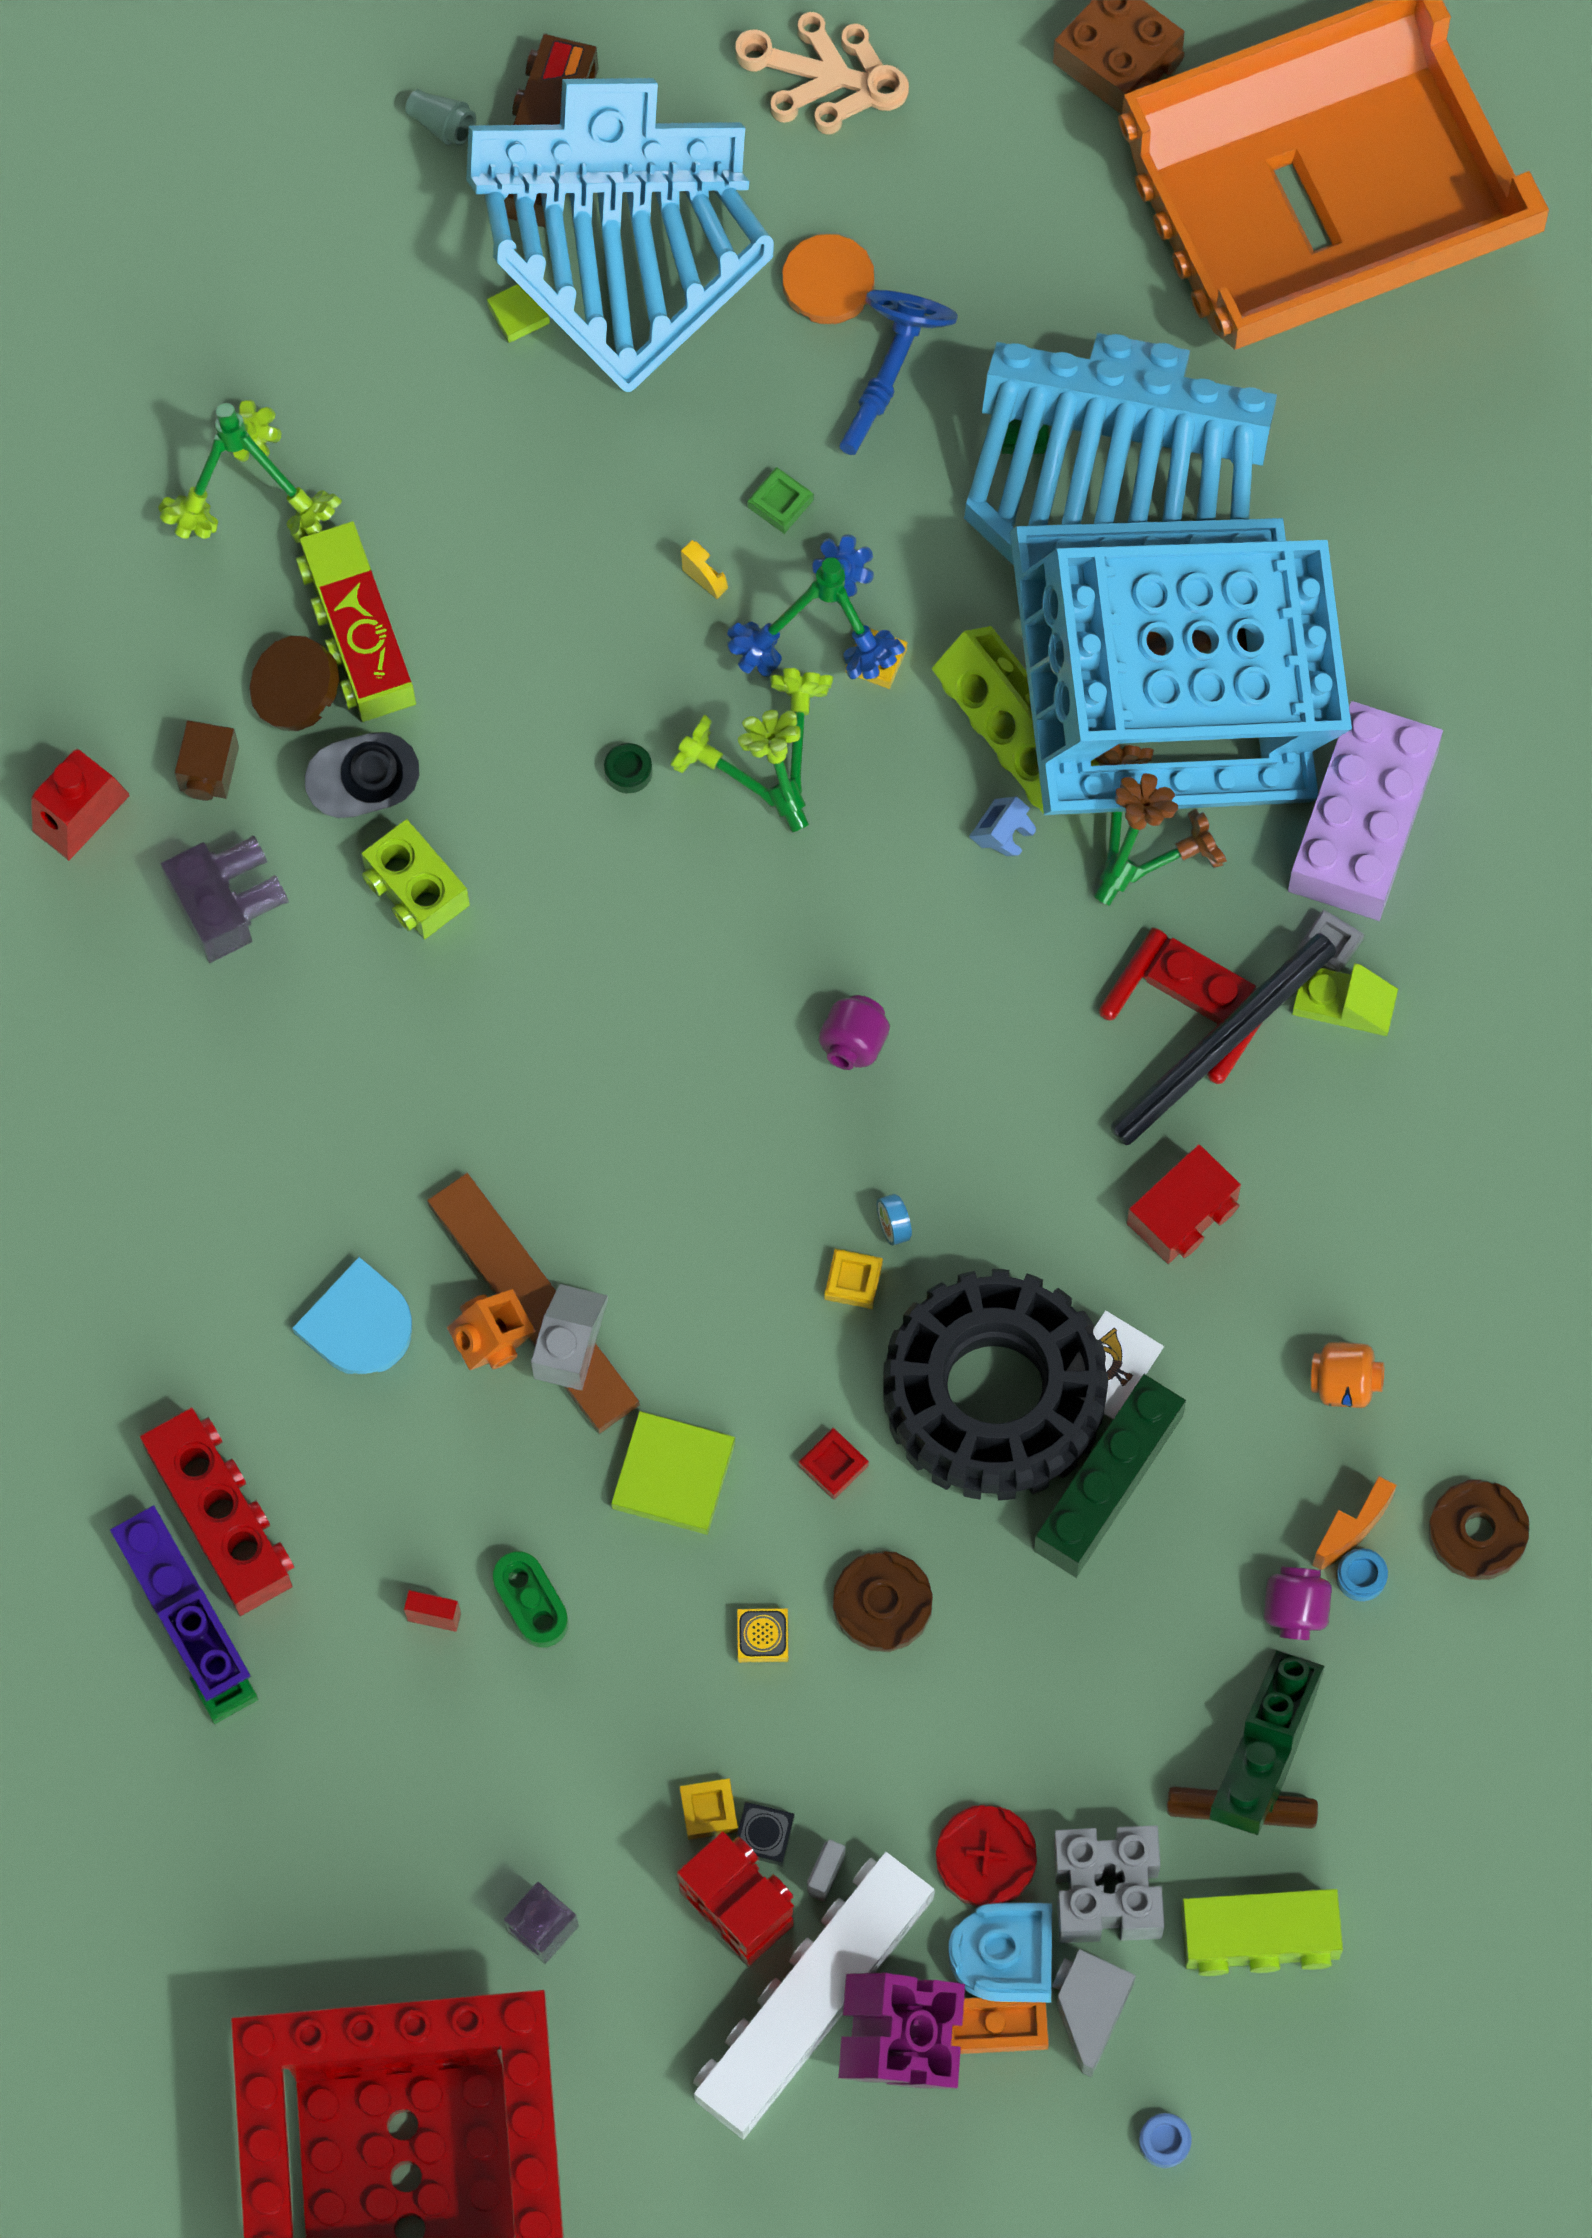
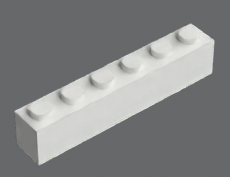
[693,1852,935,2140]

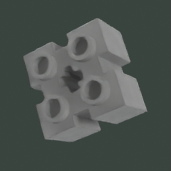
[1053,1825,1164,1943]

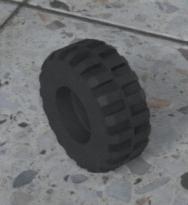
[883,1269,1108,1501]

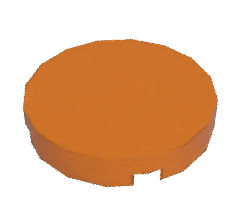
[783,234,874,324]

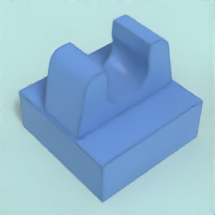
[969,796,1036,857]

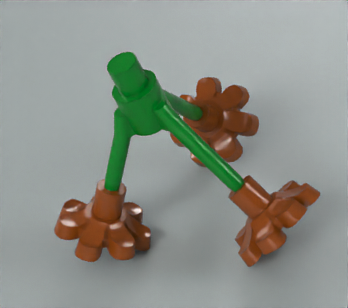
[1094,744,1227,906]

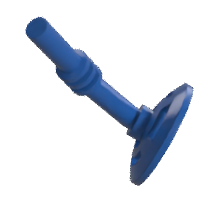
[839,290,958,455]

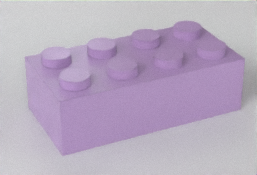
[1288,701,1443,921]

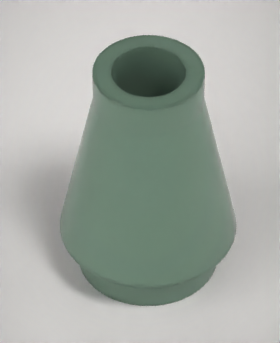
[405,89,476,145]

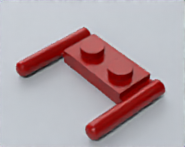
[1099,927,1262,1084]

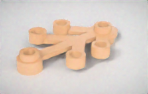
[735,12,909,134]

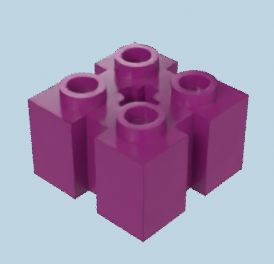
[838,1973,965,2089]

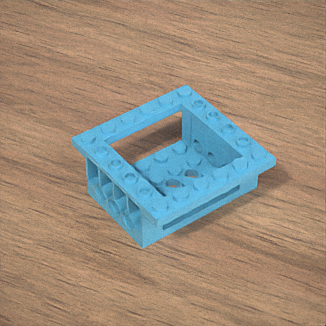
[1010,518,1352,815]

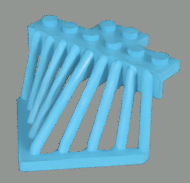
[466,78,774,392]
[964,333,1277,565]

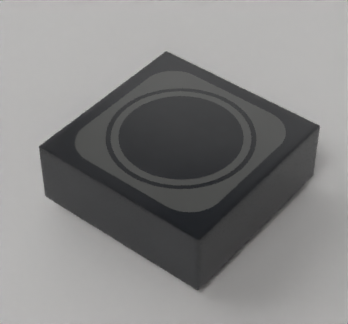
[736,1802,795,1866]

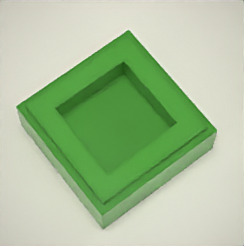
[747,467,814,534]

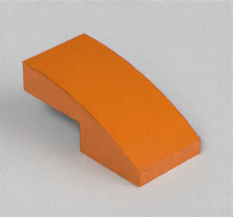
[1312,1476,1397,1570]

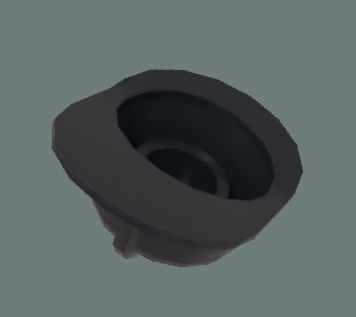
[304,732,420,818]

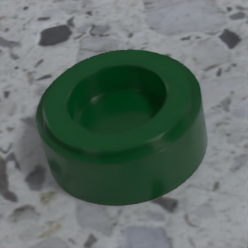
[604,743,653,794]

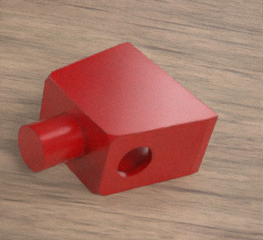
[31,748,130,861]

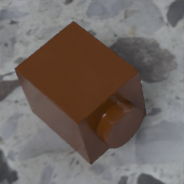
[175,720,239,801]

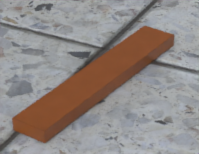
[427,1173,640,1434]

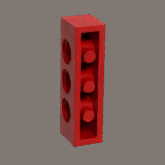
[139,1407,295,1616]

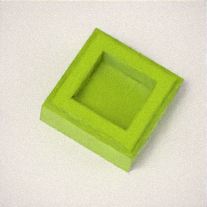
[487,284,550,343]

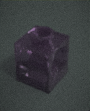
[504,1882,579,1964]

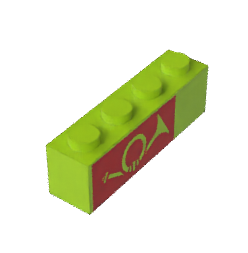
[295,521,416,722]

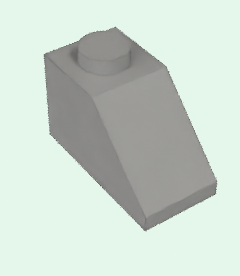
[531,1284,608,1391]
[1052,1949,1136,2077]

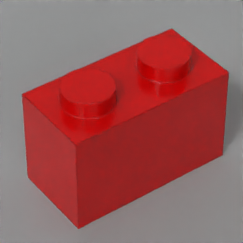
[1127,1144,1241,1264]

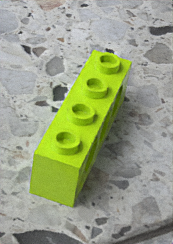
[931,626,1100,814]

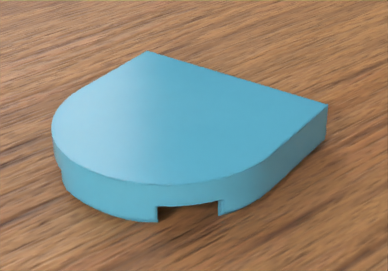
[292,1257,412,1374]
[949,1903,1052,2002]

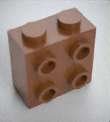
[1053,0,1185,114]

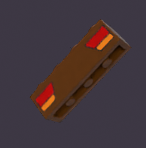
[504,34,599,228]

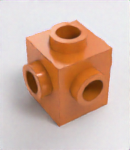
[447,1289,536,1370]

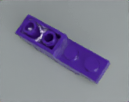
[110,1505,251,1702]

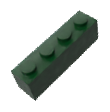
[1034,1374,1186,1578]

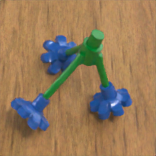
[727,534,905,679]

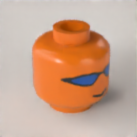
[1311,1342,1385,1408]

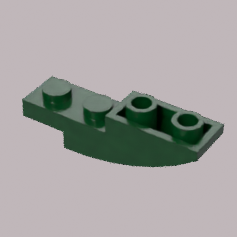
[1209,1650,1324,1835]

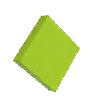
[611,1411,735,1535]

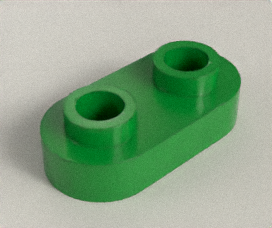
[493,1551,568,1648]

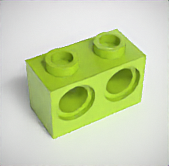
[361,819,470,940]

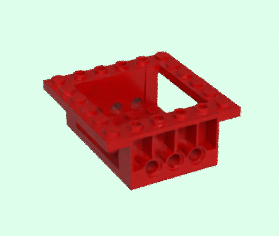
[231,1990,564,2238]

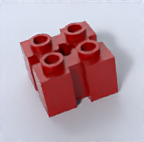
[677,1831,794,1967]

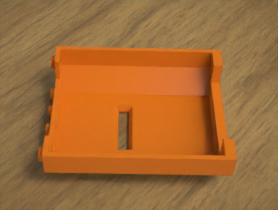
[1118,0,1549,350]

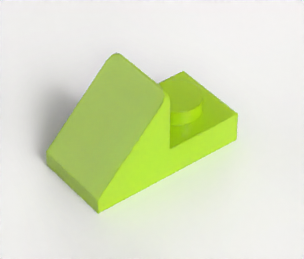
[1292,963,1398,1036]

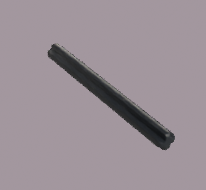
[1111,933,1336,1145]

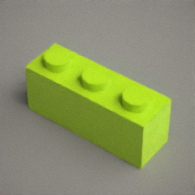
[1181,1889,1343,1976]

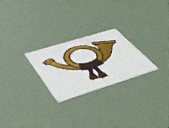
[1066,1310,1164,1419]

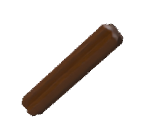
[1167,1786,1318,1829]

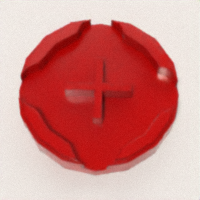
[936,1805,1037,1907]

